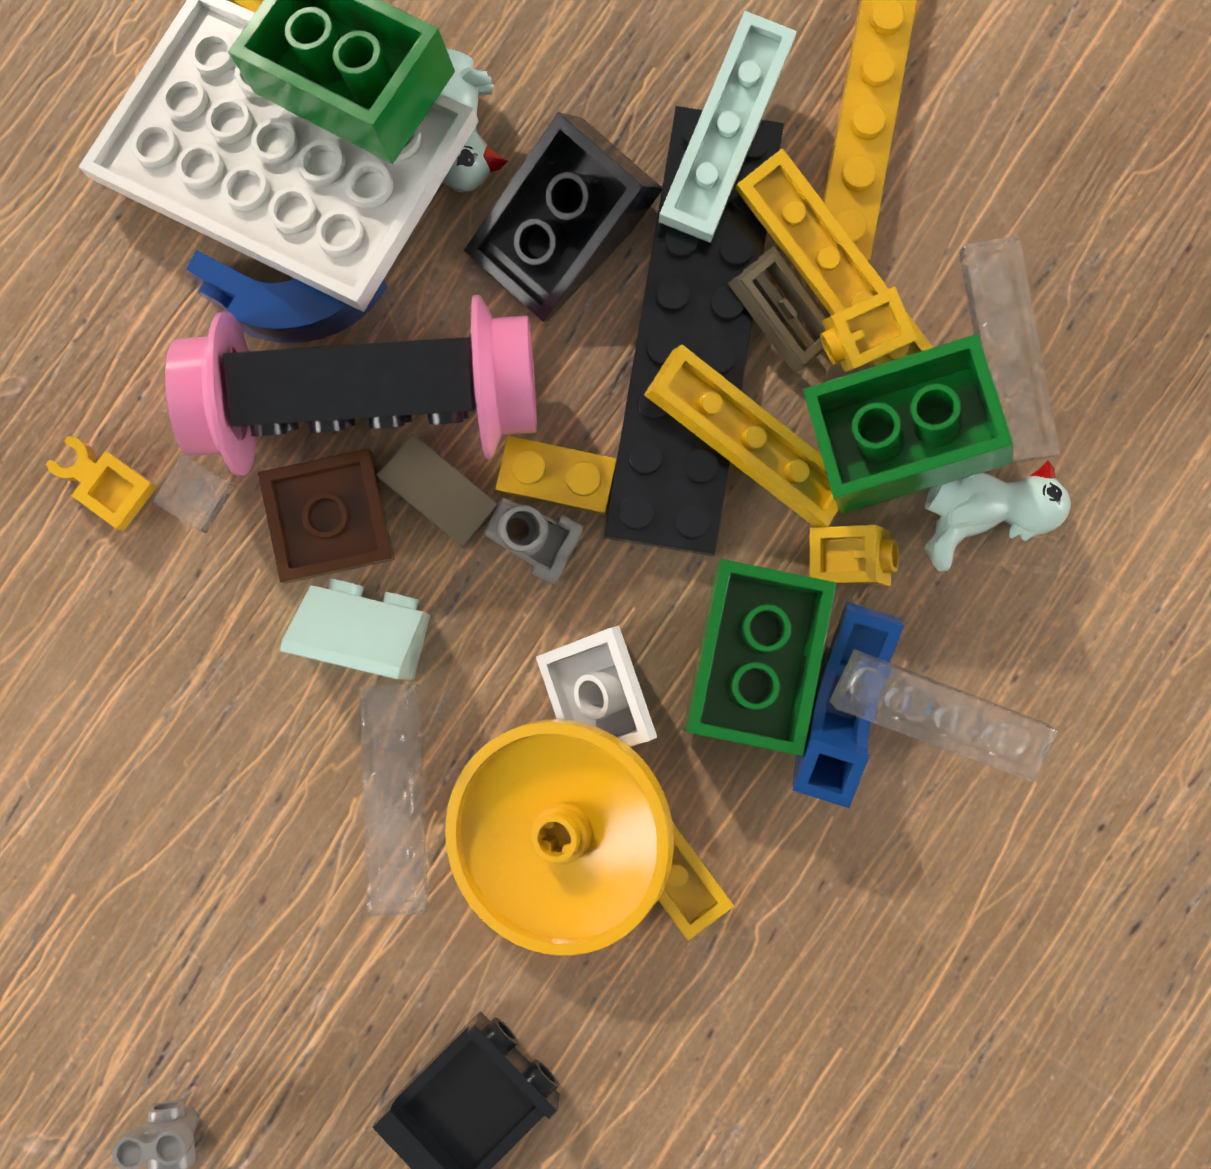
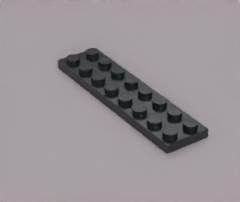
[604,106,784,556]

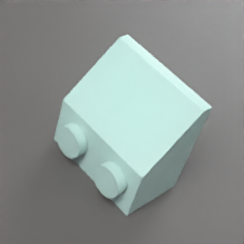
[280,579,430,680]

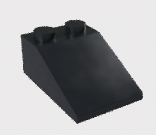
[463,112,664,322]

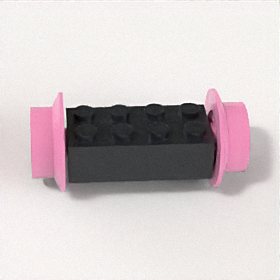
[165,295,537,476]

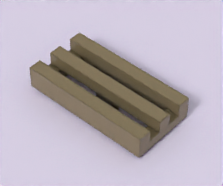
[728,246,827,373]

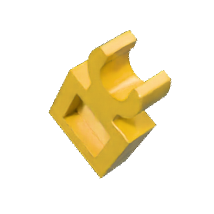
[46,436,158,531]

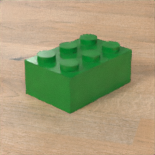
[228,0,455,164]
[803,333,1014,514]
[682,559,837,756]

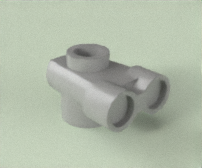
[484,498,584,585]
[112,1100,199,1169]

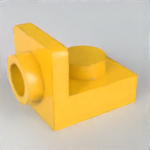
[820,286,918,371]
[810,525,899,586]

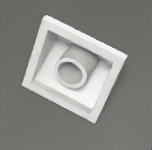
[536,625,657,747]

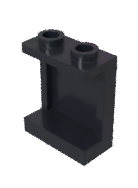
[372,1011,560,1169]

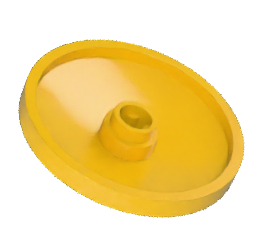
[445,719,674,956]

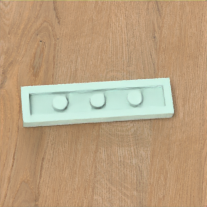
[659,11,797,243]

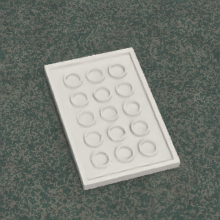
[79,0,479,312]

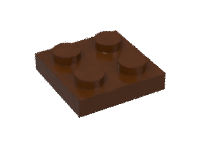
[258,448,395,584]

